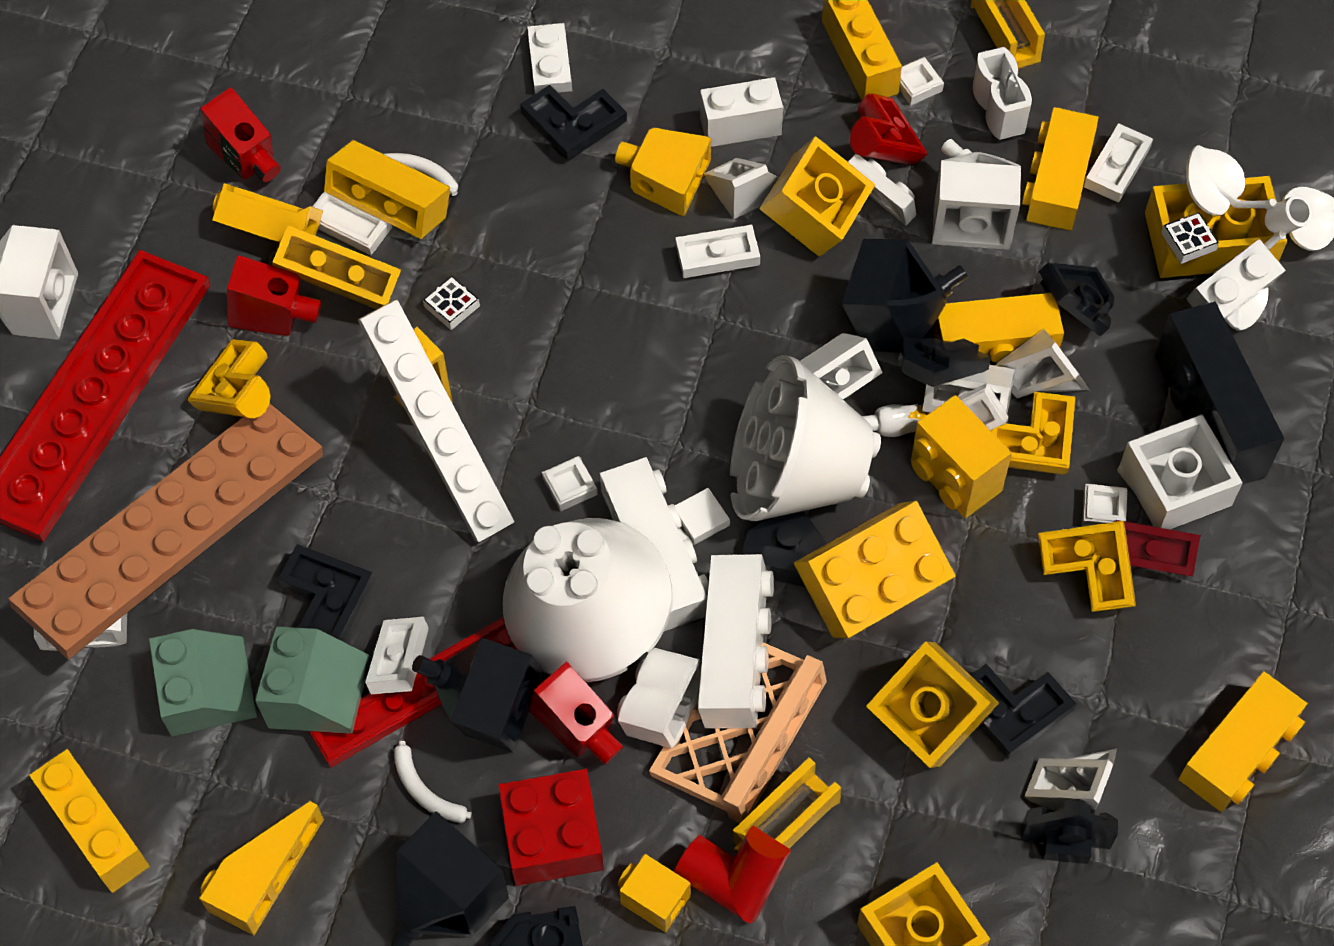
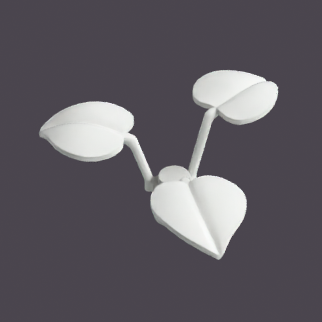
[1186,145,1334,331]

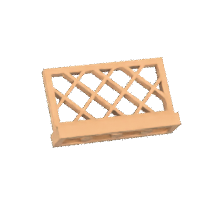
[649,643,827,823]

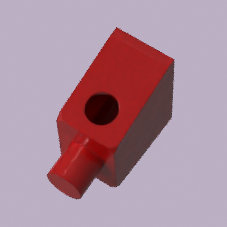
[227,255,322,336]
[529,661,624,765]

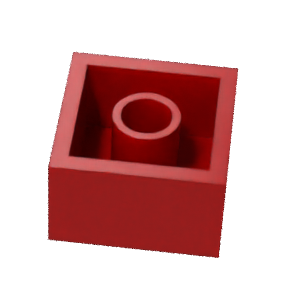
[498,768,604,886]

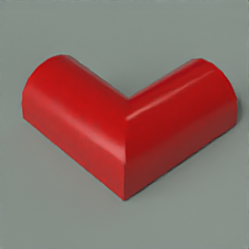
[850,93,928,165]
[674,825,791,924]

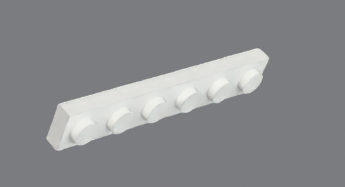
[358,300,515,542]

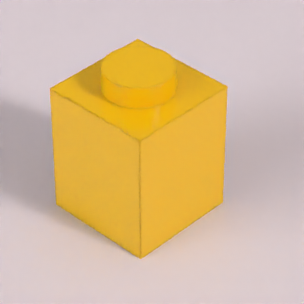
[618,854,691,933]

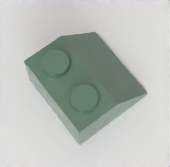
[255,627,371,734]
[149,629,257,737]

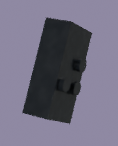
[1155,301,1285,485]

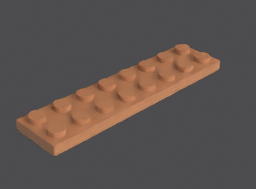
[8,403,323,660]

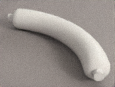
[384,153,458,196]
[394,741,472,823]

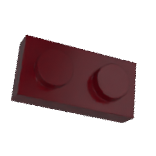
[1114,520,1201,577]

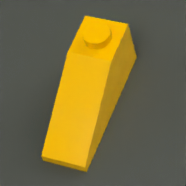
[199,801,324,935]

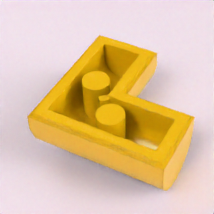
[188,339,270,418]
[990,391,1075,475]
[1038,521,1136,612]

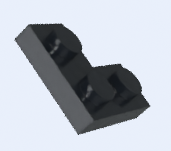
[520,85,627,160]
[278,544,375,641]
[971,663,1077,759]

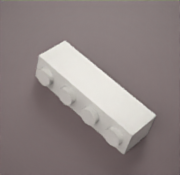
[600,457,709,631]
[698,554,774,728]

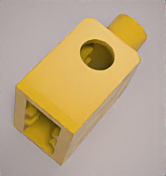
[615,128,711,216]

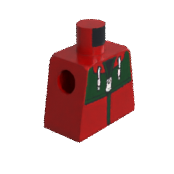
[200,87,281,182]

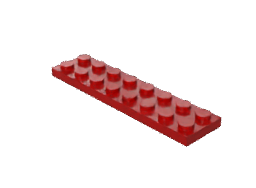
[0,250,211,542]

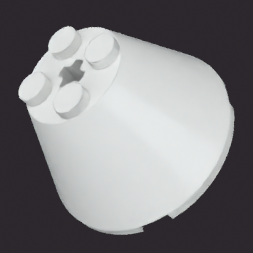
[730,355,881,521]
[503,518,673,682]

